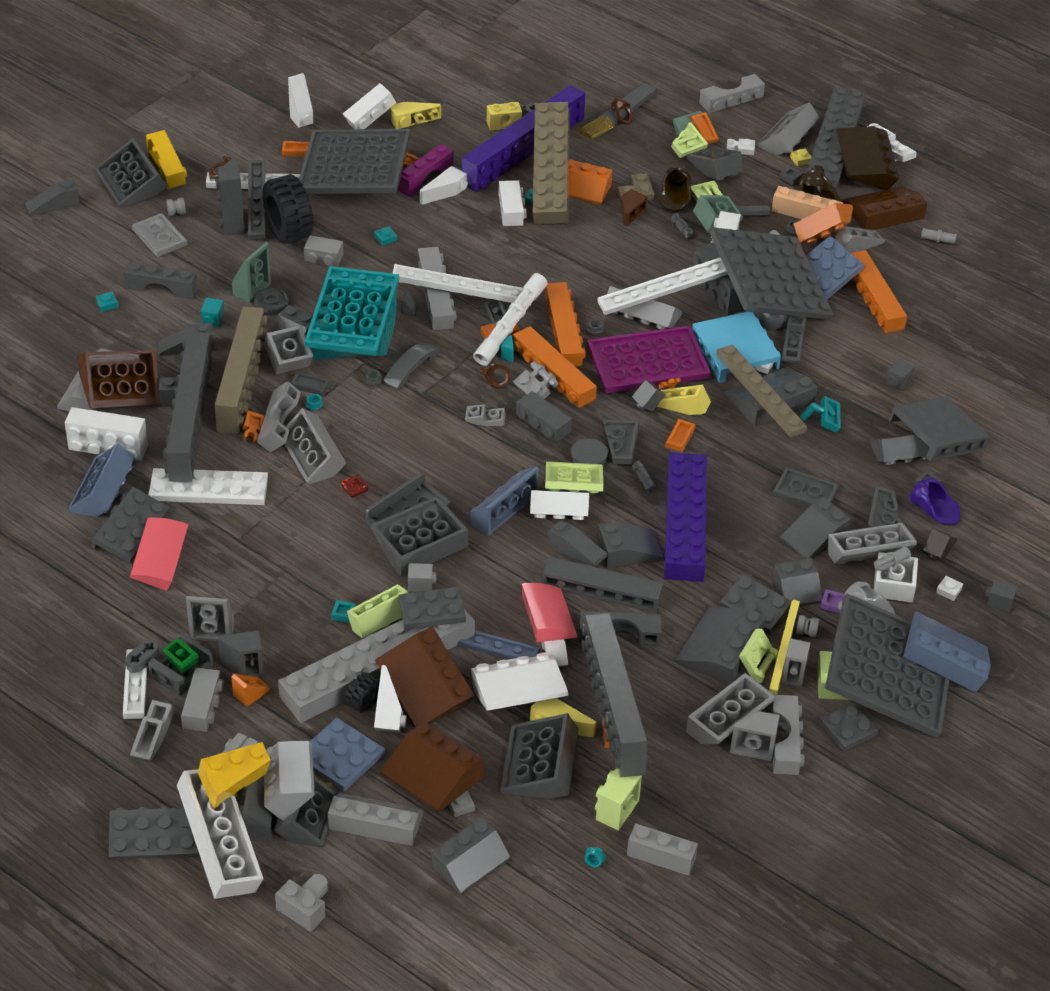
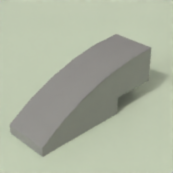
[130,700,175,761]

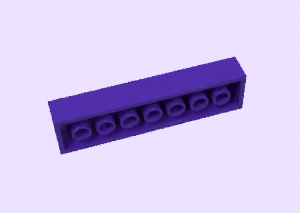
[664,452,707,582]

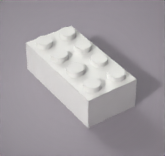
[65,407,148,461]

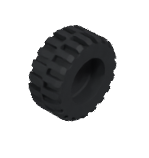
[262,174,314,244]

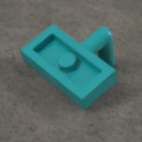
[800,396,841,433]

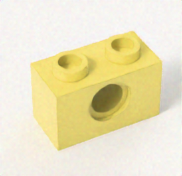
[486,102,522,131]

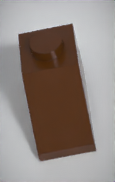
[620,189,648,226]

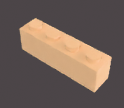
[772,186,843,219]

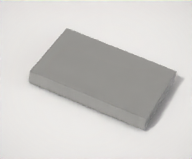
[132,213,188,257]

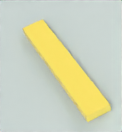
[769,600,800,695]

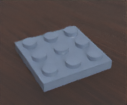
[806,236,865,300]
[310,718,385,792]

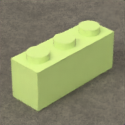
[347,584,408,638]

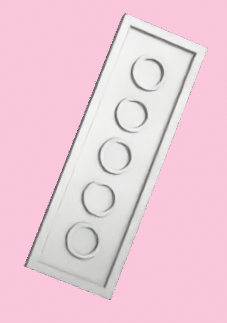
[148,468,268,505]

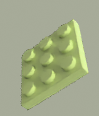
[545,462,603,493]

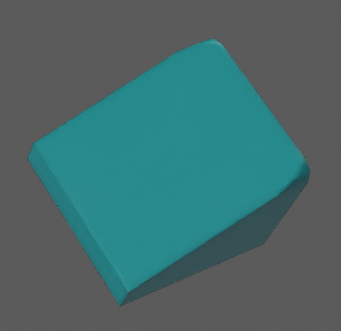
[501,335,514,362]

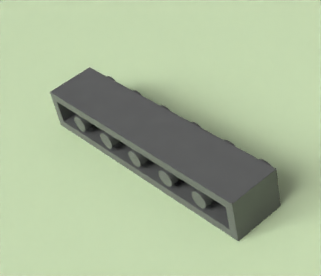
[542,557,664,613]

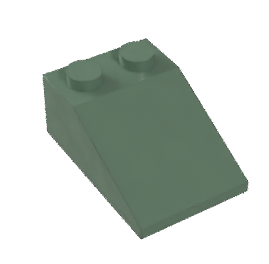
[232,242,271,303]

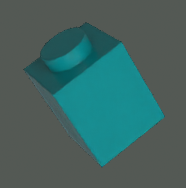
[200,298,225,327]

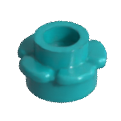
[305,394,323,411]
[585,847,606,867]

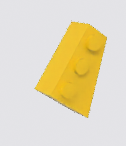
[146,130,187,190]
[198,742,270,809]

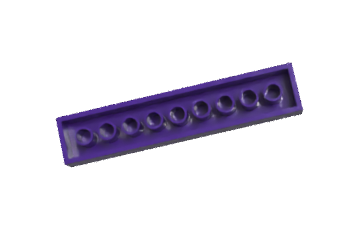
[462,85,585,192]

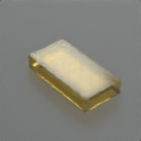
[580,115,615,140]

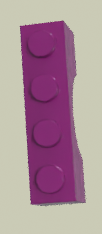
[397,144,454,197]

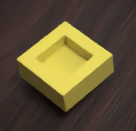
[790,149,811,166]

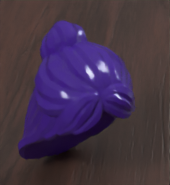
[910,477,961,525]

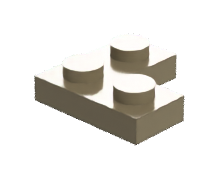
[618,174,654,200]

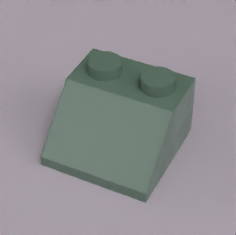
[693,195,743,233]

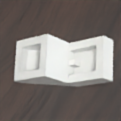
[541,639,568,667]

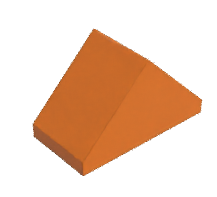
[232,674,271,707]

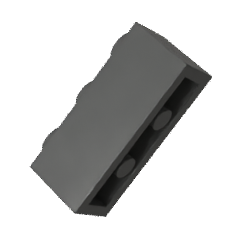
[516,391,572,443]

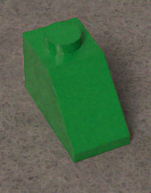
[162,638,199,675]

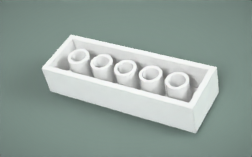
[177,769,263,899]

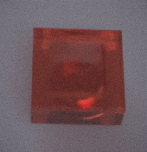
[342,474,368,498]

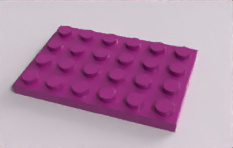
[587,325,711,393]

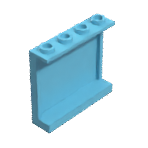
[692,312,782,383]

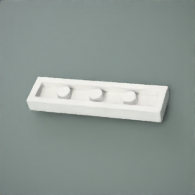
[123,649,148,719]

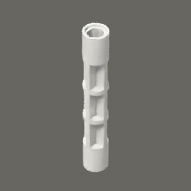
[473,273,548,366]

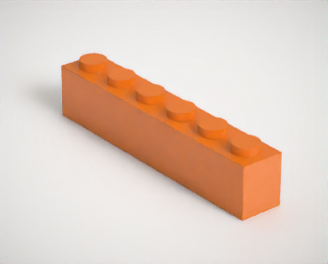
[851,250,907,333]
[545,282,585,366]
[513,326,597,408]

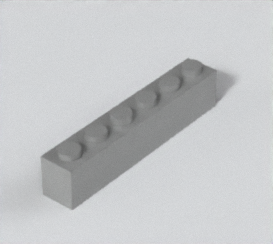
[418,247,457,330]

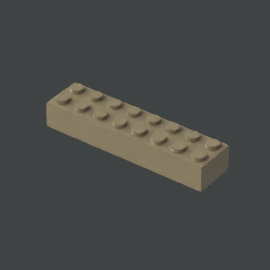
[533,102,570,224]
[215,306,268,434]

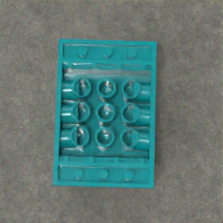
[304,266,400,359]

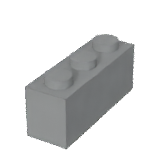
[181,668,224,732]
[627,823,698,876]

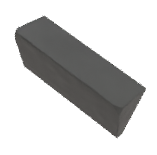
[484,299,508,324]

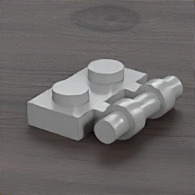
[513,361,559,399]

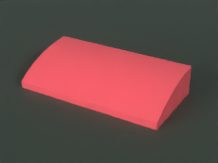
[130,517,189,591]
[522,583,577,642]

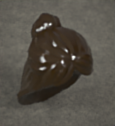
[799,165,841,202]
[659,166,692,212]

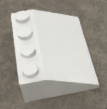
[471,653,569,711]

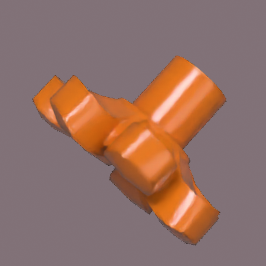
[658,378,681,389]

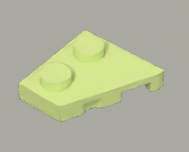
[671,122,708,158]

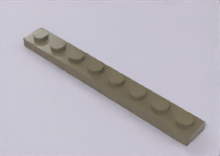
[716,345,807,438]

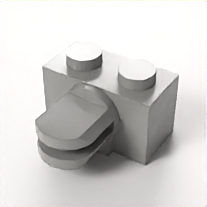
[275,874,328,932]

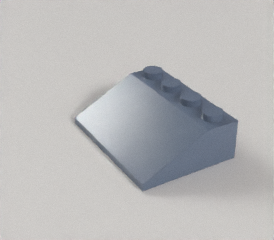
[903,611,991,693]

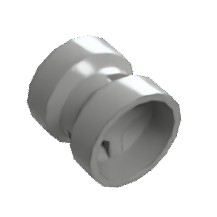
[166,197,186,217]
[796,615,819,638]

